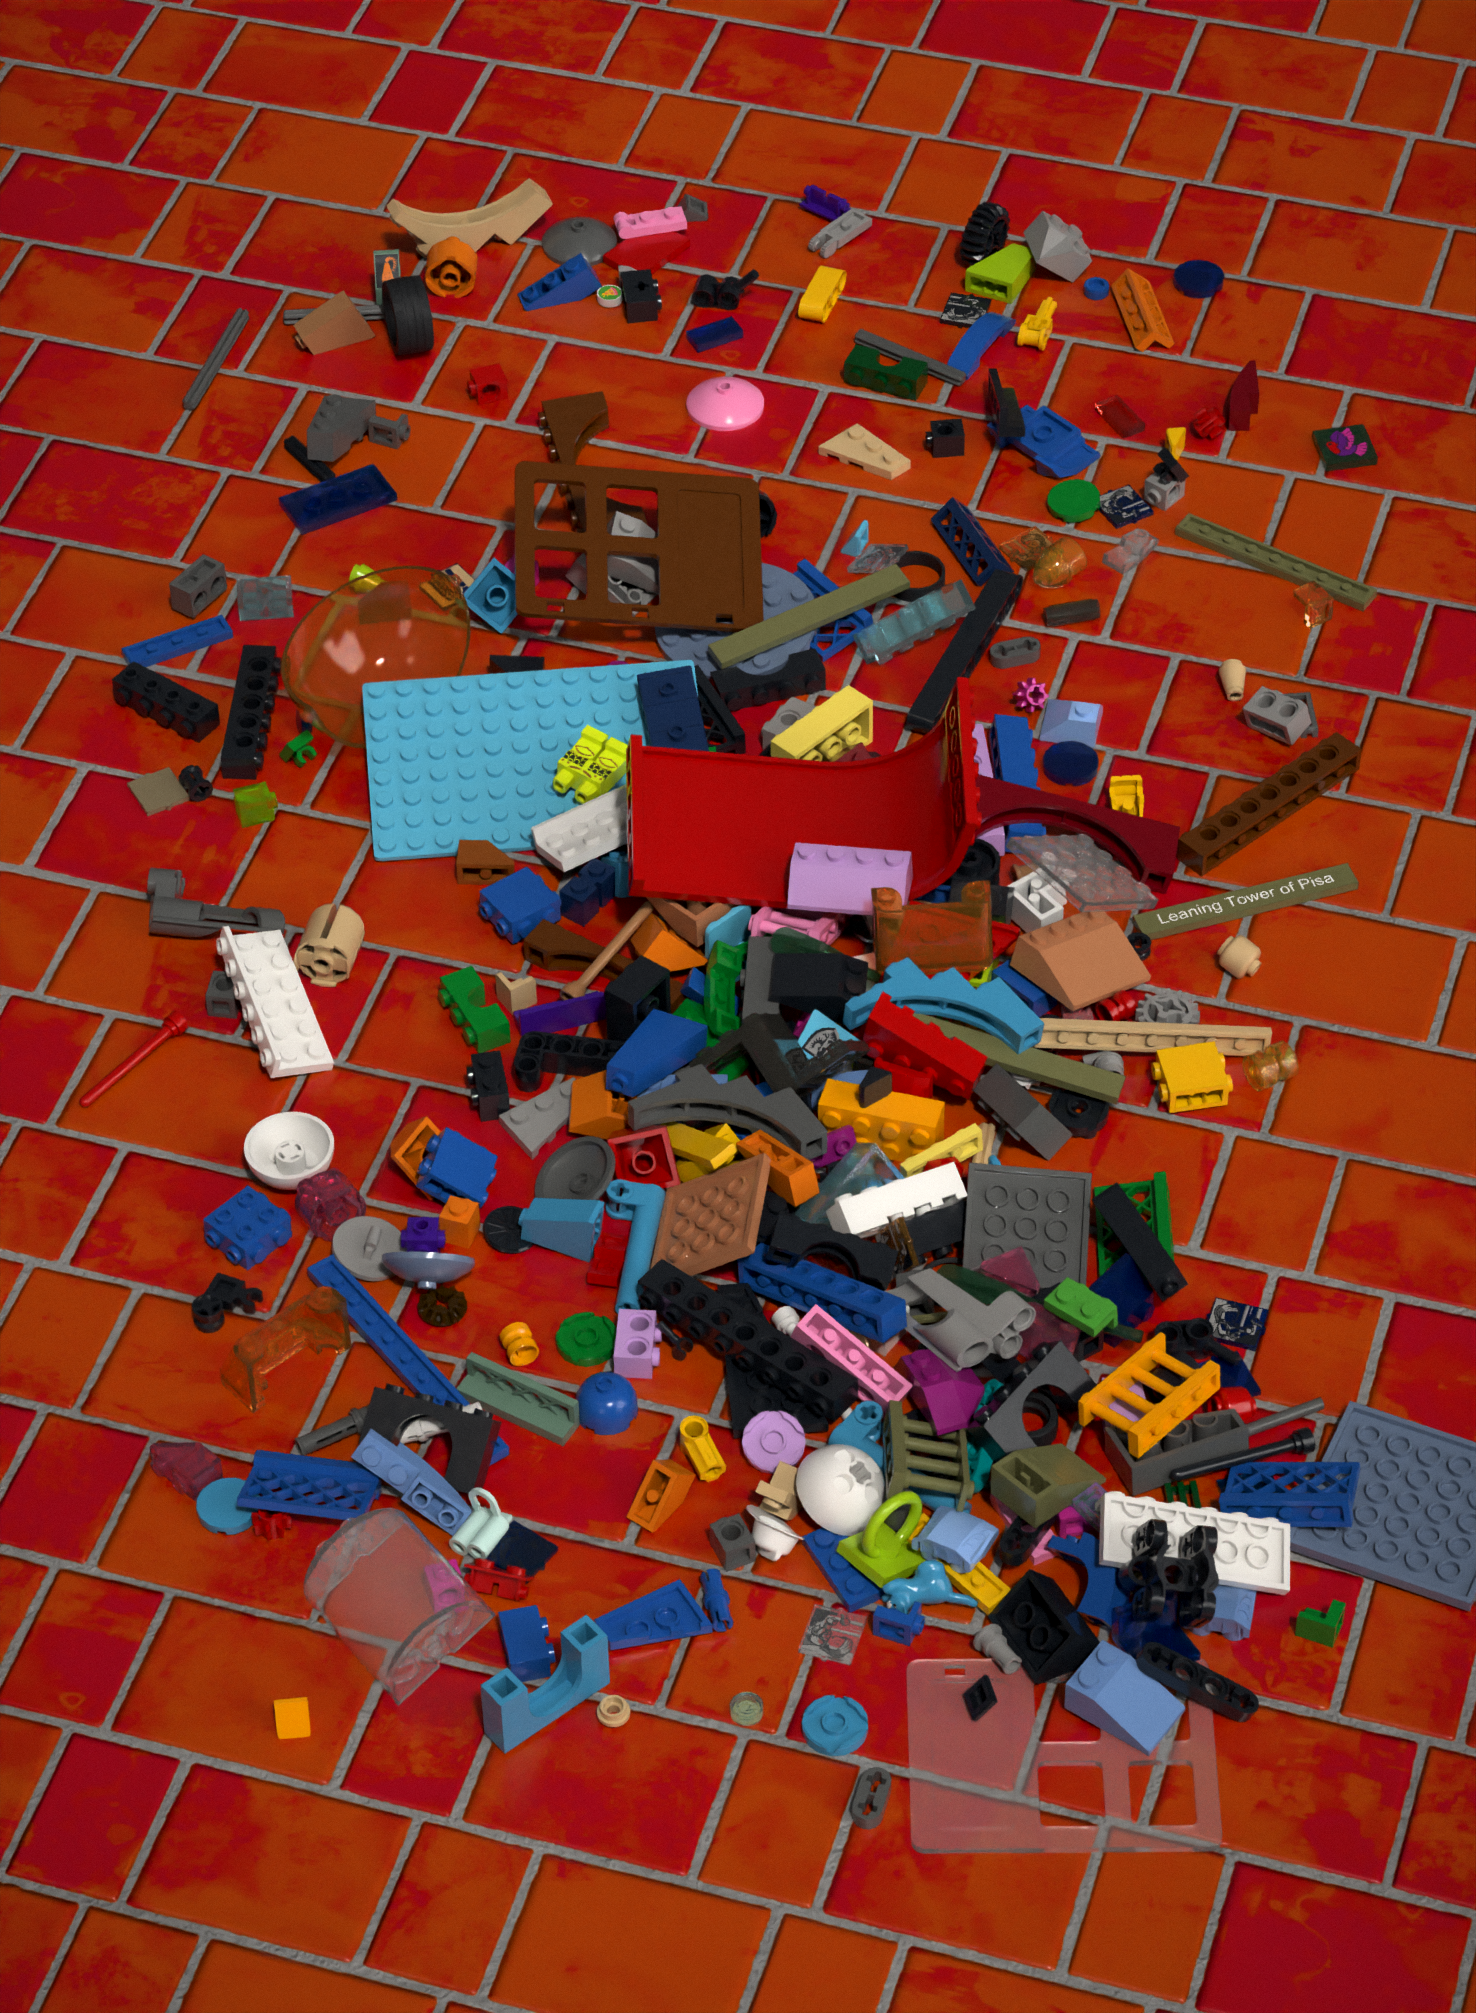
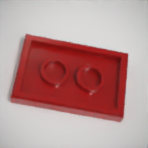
[603,231,690,274]

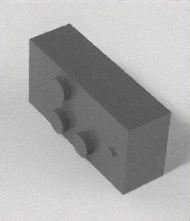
[739,936,784,1062]

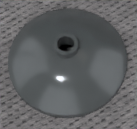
[542,216,617,266]
[535,1136,616,1200]

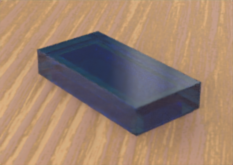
[686,316,743,353]

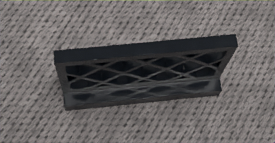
[694,665,746,754]

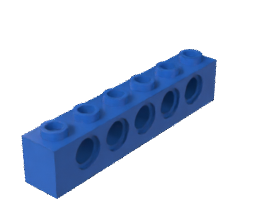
[737,1243,907,1343]

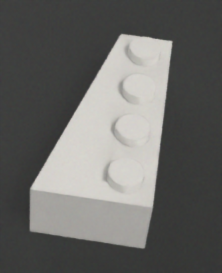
[826,1162,968,1239]

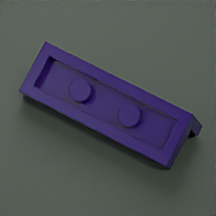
[513,991,606,1037]

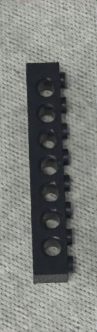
[638,1259,858,1422]

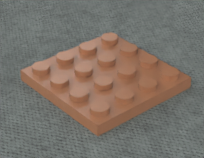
[650,1153,771,1276]

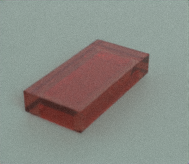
[1095,395,1145,439]

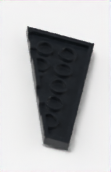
[717,1283,829,1438]

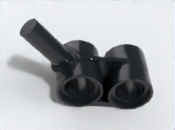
[692,269,759,310]
[1154,1318,1241,1366]

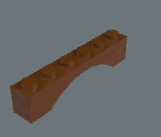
[523,919,688,1014]

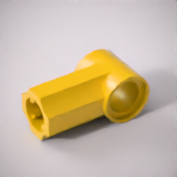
[680,1415,726,1482]

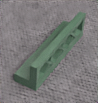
[456,1352,580,1446]

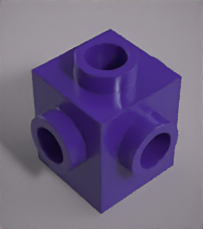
[401,1217,446,1253]

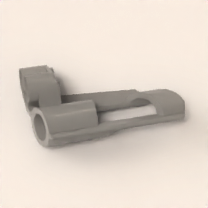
[885,1268,1036,1372]

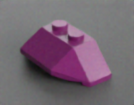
[894,1349,985,1436]

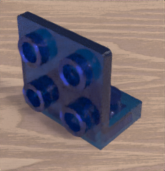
[1112,1597,1201,1669]

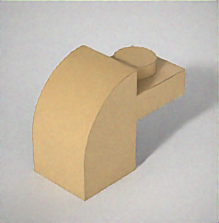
[755,1461,803,1521]

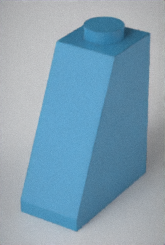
[518,1198,605,1262]

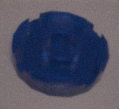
[1173,260,1224,299]
[1043,741,1099,786]

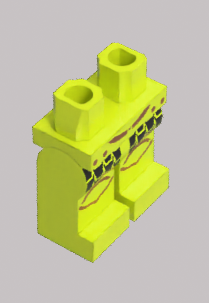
[553,725,627,804]

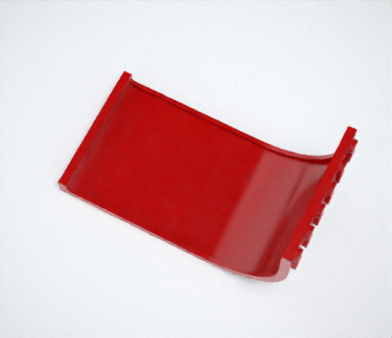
[626,677,982,909]

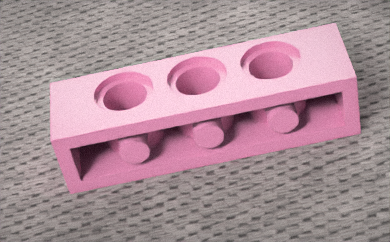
[791,1304,913,1419]

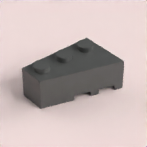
[307,394,376,462]
[974,1063,1073,1161]

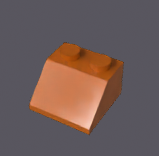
[630,913,708,972]

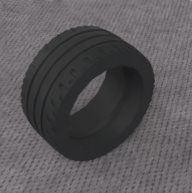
[382,275,434,356]

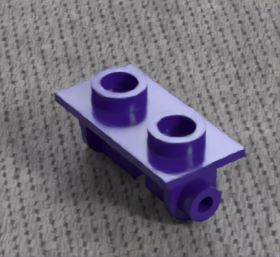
[799,185,852,221]

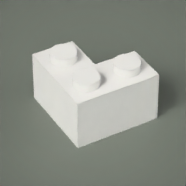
[1008,863,1068,933]

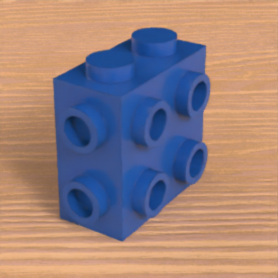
[478,867,562,944]
[416,1127,498,1208]
[203,1186,292,1271]

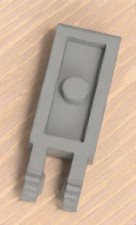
[808,208,872,258]

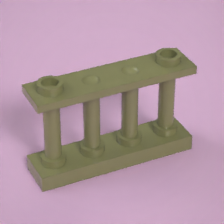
[882,1400,974,1512]

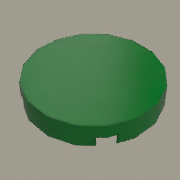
[1048,479,1101,523]
[555,1312,617,1367]

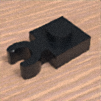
[204,1273,263,1314]

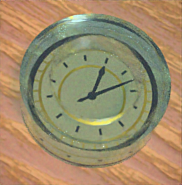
[730,1692,764,1726]

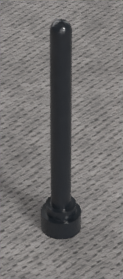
[1170,1427,1315,1481]

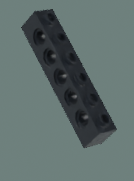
[221,645,282,780]

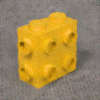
[1151,1041,1233,1113]

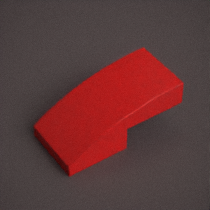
[587,1232,629,1287]

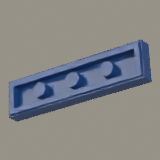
[121,615,233,667]

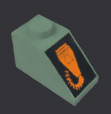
[373,249,401,305]

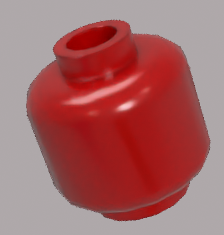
[1207,1386,1257,1424]

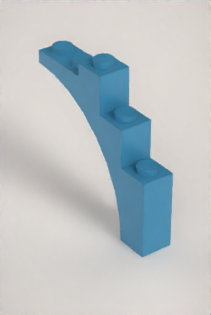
[843,957,1044,1054]

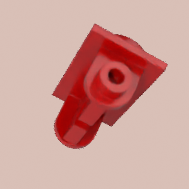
[464,1558,534,1601]

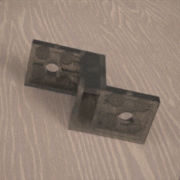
[689,1012,871,1100]

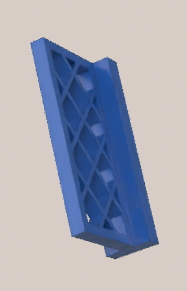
[793,558,875,662]
[237,1450,382,1522]
[1219,1462,1361,1527]

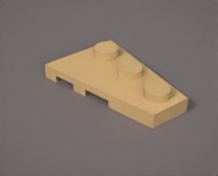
[819,423,911,480]

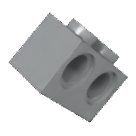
[1242,686,1312,745]

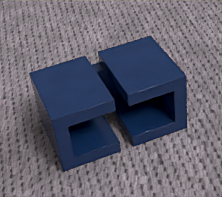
[559,858,615,927]

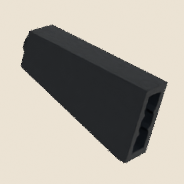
[1091,1182,1188,1302]

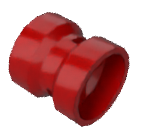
[1095,990,1137,1021]

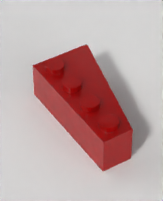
[860,991,988,1100]

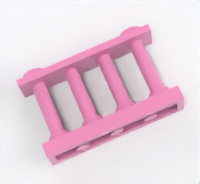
[748,907,854,953]

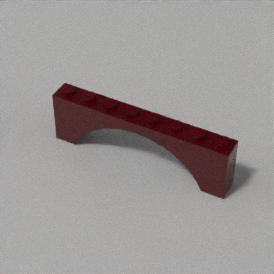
[974,774,1180,894]

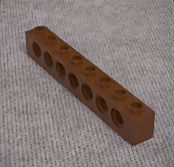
[1177,732,1361,877]

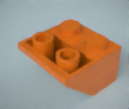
[568,1070,637,1139]

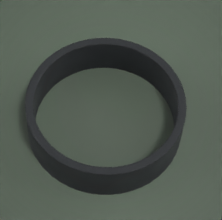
[887,551,945,602]

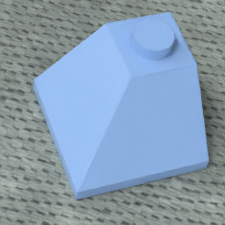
[1039,699,1103,748]

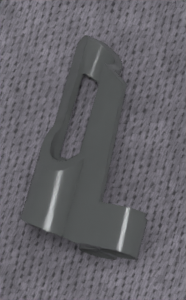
[147,867,285,938]

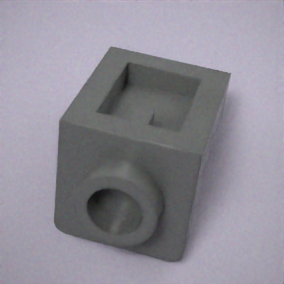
[368,414,411,449]

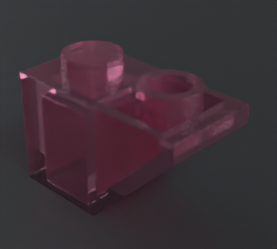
[149,1442,223,1501]

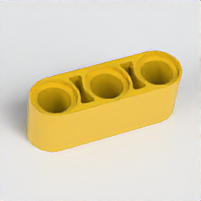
[798,265,847,323]

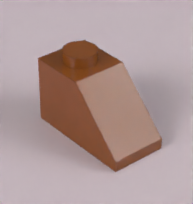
[456,840,515,885]

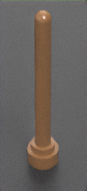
[559,901,654,1001]

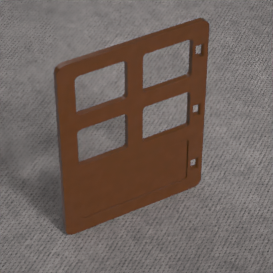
[514,461,764,632]

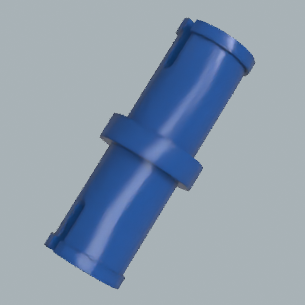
[700,1569,733,1632]

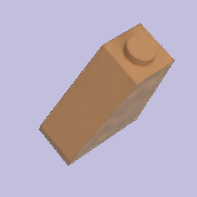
[293,290,375,355]

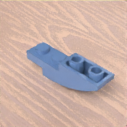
[351,1429,472,1536]

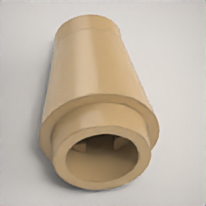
[1219,659,1246,701]

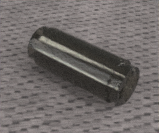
[1043,599,1100,627]

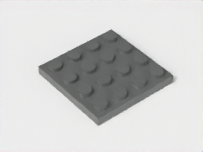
[961,1162,1092,1291]

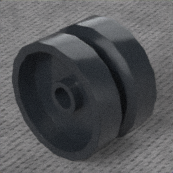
[941,839,1000,886]

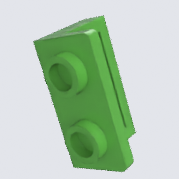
[1044,1277,1118,1337]

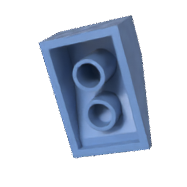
[1064,1640,1185,1756]

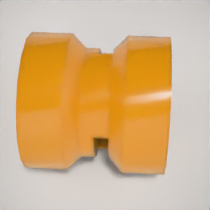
[500,1322,539,1366]

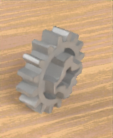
[1135,988,1200,1024]

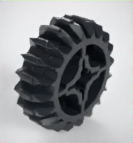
[960,202,1010,267]

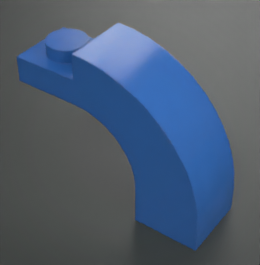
[1047,1532,1130,1632]

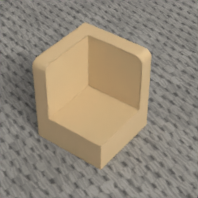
[495,972,537,1015]

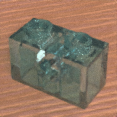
[237,575,294,621]

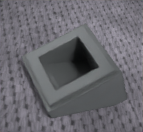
[677,194,708,222]

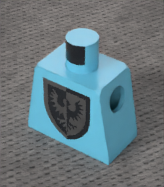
[792,1009,861,1086]

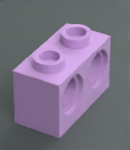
[614,1309,662,1379]

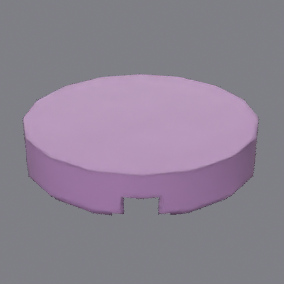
[742,1411,806,1474]

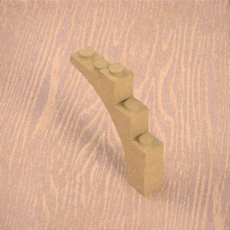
[386,178,553,258]

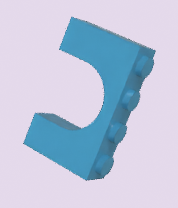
[480,1615,610,1753]

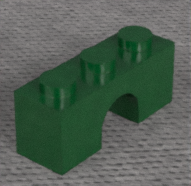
[844,344,928,401]

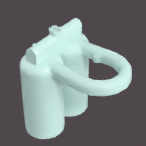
[449,1487,512,1559]

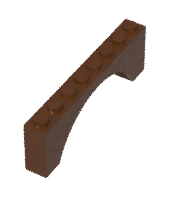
[538,391,648,533]

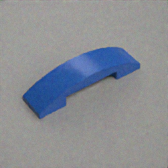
[947,312,1016,380]

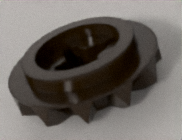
[417,1283,467,1326]

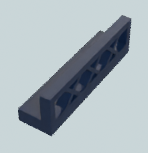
[931,497,1014,587]

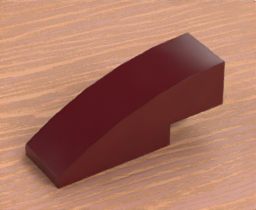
[1228,360,1259,431]

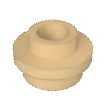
[597,1695,630,1727]

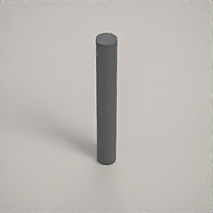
[1246,1397,1325,1437]

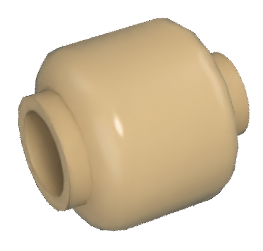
[1217,935,1262,979]

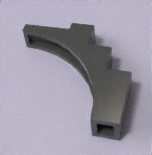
[628,1064,828,1160]

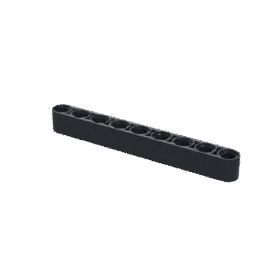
[906,569,1023,734]

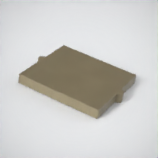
[127,767,190,816]

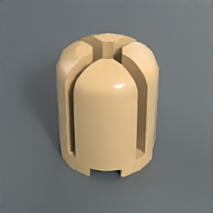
[293,903,365,987]

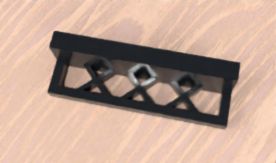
[988,368,1025,437]

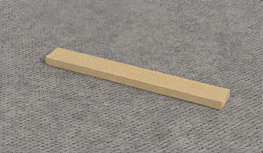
[1032,1018,1272,1057]

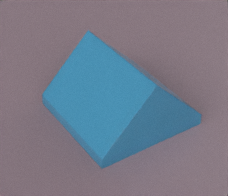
[459,557,518,634]

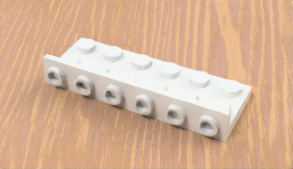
[531,784,627,872]
[216,926,334,1078]
[1095,1491,1290,1595]

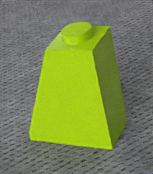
[965,243,1036,304]

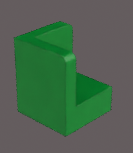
[1295,1599,1346,1648]

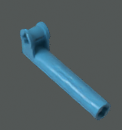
[605,1179,666,1313]
[828,1401,972,1514]

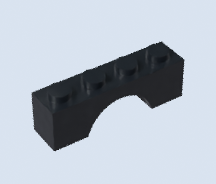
[710,648,826,711]
[765,1213,898,1291]

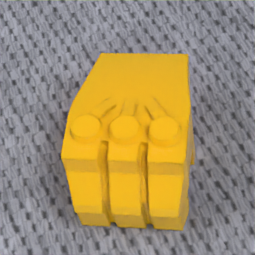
[1109,775,1144,817]

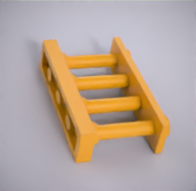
[1078,1332,1220,1459]

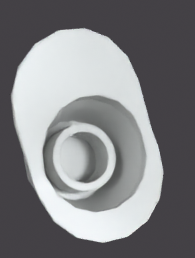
[746,1505,805,1561]

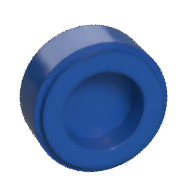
[1084,277,1109,300]

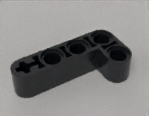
[514,1031,625,1092]

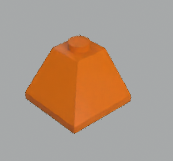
[391,1116,441,1201]

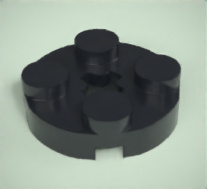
[1049,1088,1109,1139]

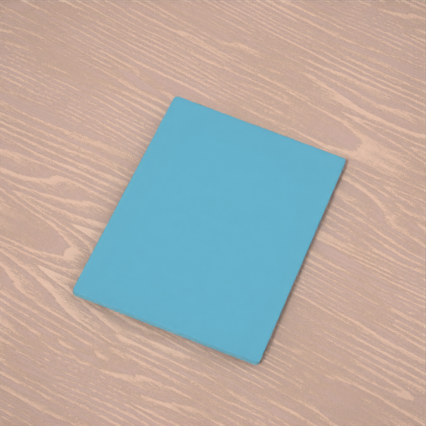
[362,660,698,861]

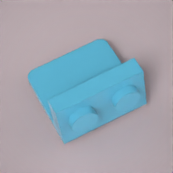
[705,905,751,983]

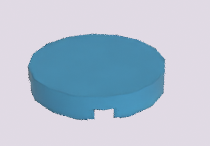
[196,1478,260,1535]
[802,1695,868,1756]

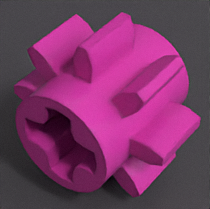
[1012,678,1049,712]

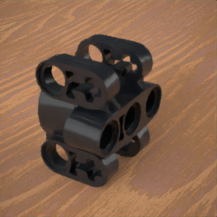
[1118,1519,1219,1629]

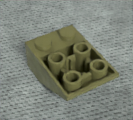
[991,1443,1106,1528]

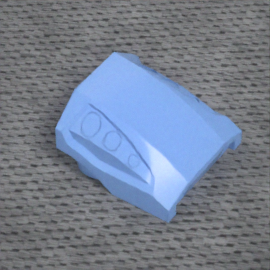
[912,1506,999,1573]

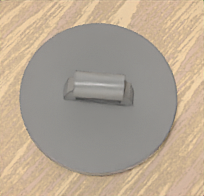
[332,1216,407,1281]

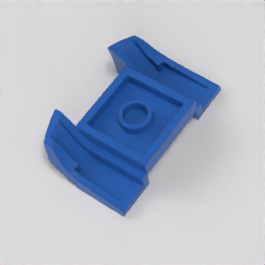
[987,405,1101,478]

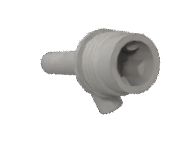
[1082,1050,1124,1075]

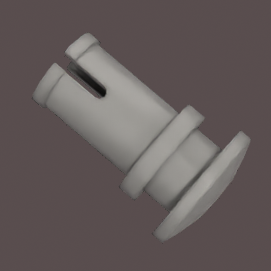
[973,1624,1022,1674]

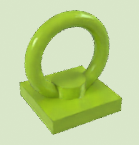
[837,1491,926,1589]

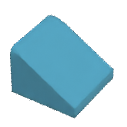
[841,520,869,557]

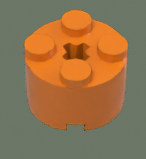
[425,236,478,298]

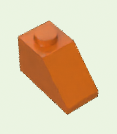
[626,1459,696,1532]

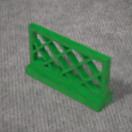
[1094,1171,1175,1286]

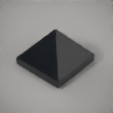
[964,1674,998,1722]

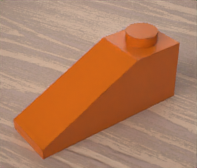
[736,1129,820,1207]

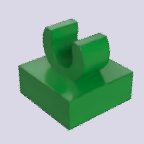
[279,730,317,768]

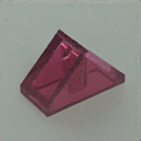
[976,1246,1040,1298]

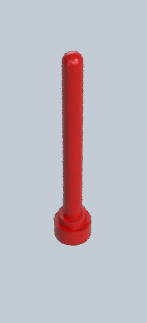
[79,1011,189,1108]

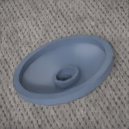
[381,1252,475,1290]

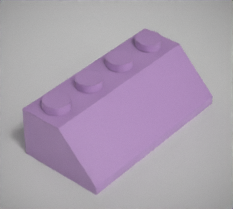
[787,843,913,918]

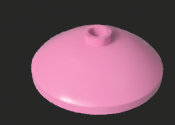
[686,376,764,431]

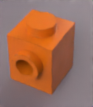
[439,1195,481,1249]

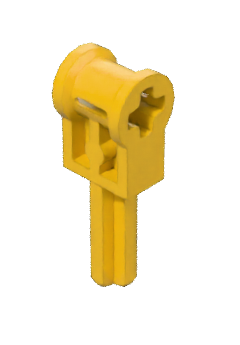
[1017,297,1057,350]

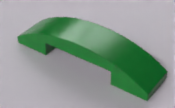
[704,940,742,1044]

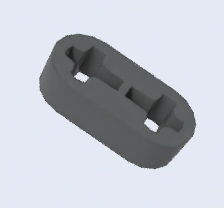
[990,637,1041,669]
[852,1767,891,1829]

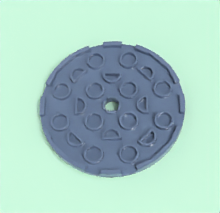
[655,563,818,680]

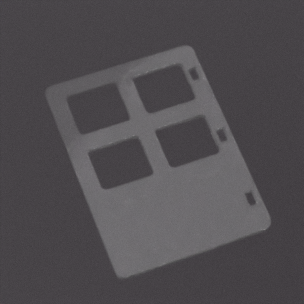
[906,1657,1222,1854]

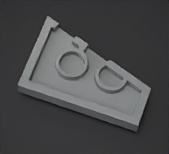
[499,1077,576,1160]

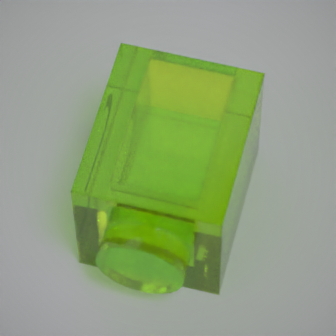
[233,781,278,828]

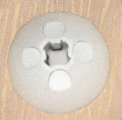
[244,1112,334,1190]
[796,1444,886,1536]

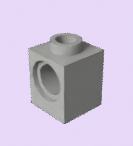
[1144,472,1186,511]

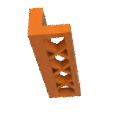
[1111,268,1175,352]

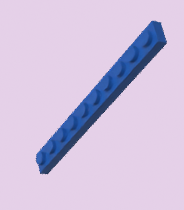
[307,1254,509,1466]

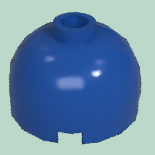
[575,1371,638,1435]

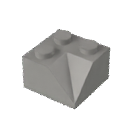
[1023,211,1092,283]

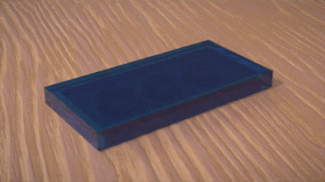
[279,464,397,535]

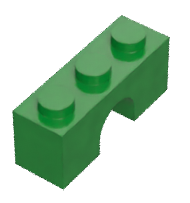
[438,966,511,1053]

